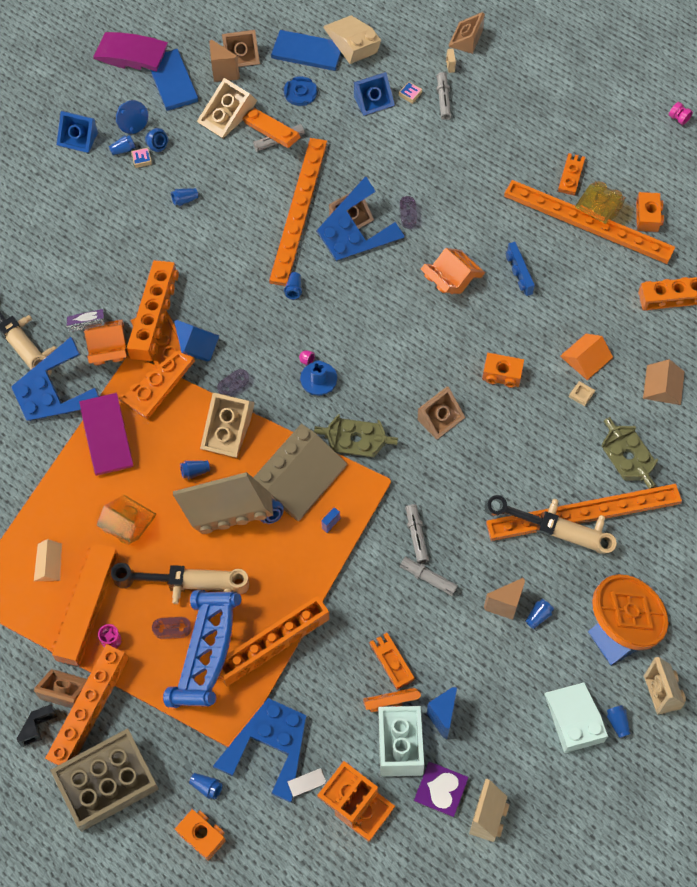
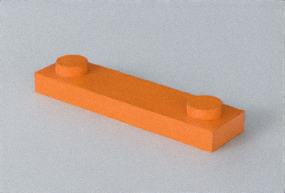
[242,108,300,148]

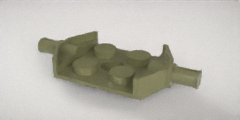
[314,414,398,457]
[601,417,658,489]

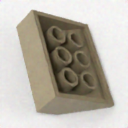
[253,423,347,521]
[173,472,273,534]
[50,728,159,832]

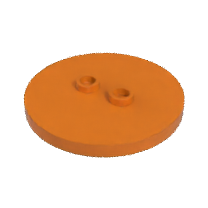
[592,574,668,650]

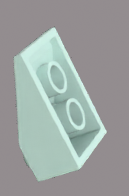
[544,683,608,753]
[378,706,424,777]

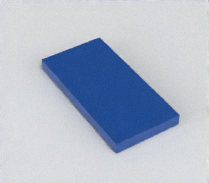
[271,30,341,71]
[150,49,198,111]

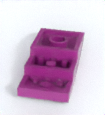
[93,32,168,72]
[79,393,134,476]

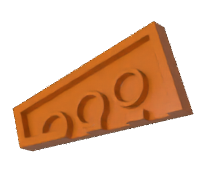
[118,350,194,419]

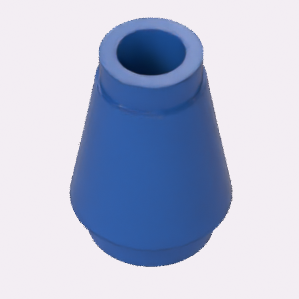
[109,135,136,155]
[171,188,198,206]
[284,272,302,300]
[180,460,210,480]
[525,599,554,629]
[607,705,631,738]
[189,773,222,799]

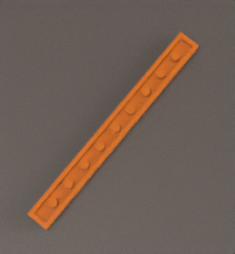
[269,138,327,286]
[504,180,675,264]
[486,484,682,541]

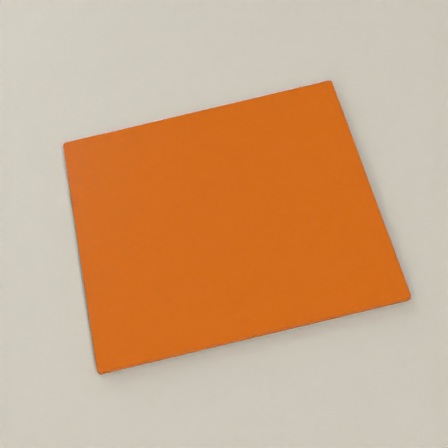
[0,354,391,748]

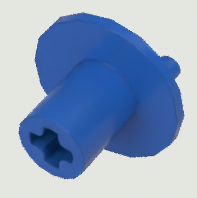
[116,100,148,134]
[300,361,337,396]

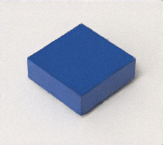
[321,508,340,533]

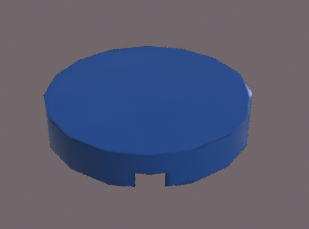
[284,76,317,106]

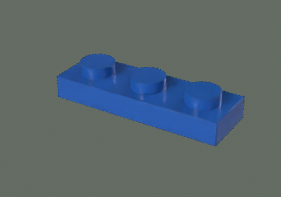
[506,242,535,296]

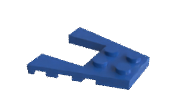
[316,177,405,261]
[11,337,100,421]
[213,698,306,803]

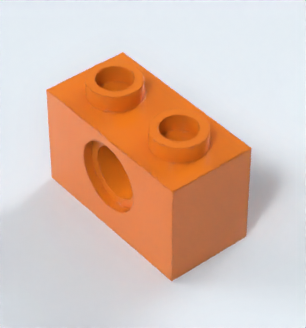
[636,192,664,232]
[482,352,524,388]
[175,809,226,861]

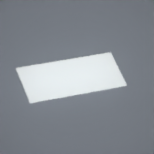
[288,768,326,797]

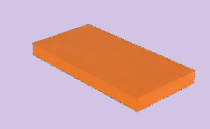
[130,311,195,368]

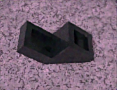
[17,704,58,747]

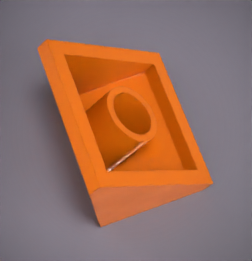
[560,334,613,380]

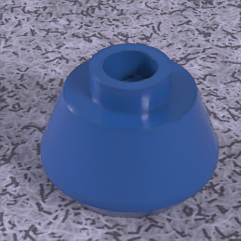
[145,128,168,152]
[261,499,284,524]

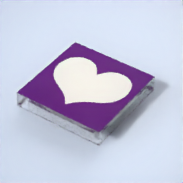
[67,309,105,332]
[413,761,468,818]

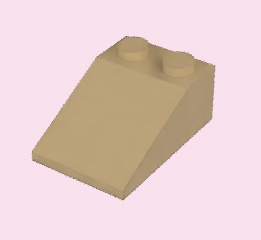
[324,15,381,64]
[197,78,258,139]
[200,393,255,457]
[644,657,686,715]
[469,779,509,842]

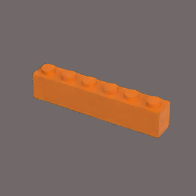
[51,543,119,667]

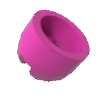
[299,350,315,365]

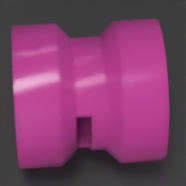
[669,102,693,125]
[98,624,121,648]

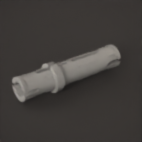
[436,72,451,120]
[253,124,304,152]
[405,504,429,564]
[400,556,458,596]

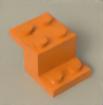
[421,248,486,294]
[84,319,128,365]
[317,761,395,842]

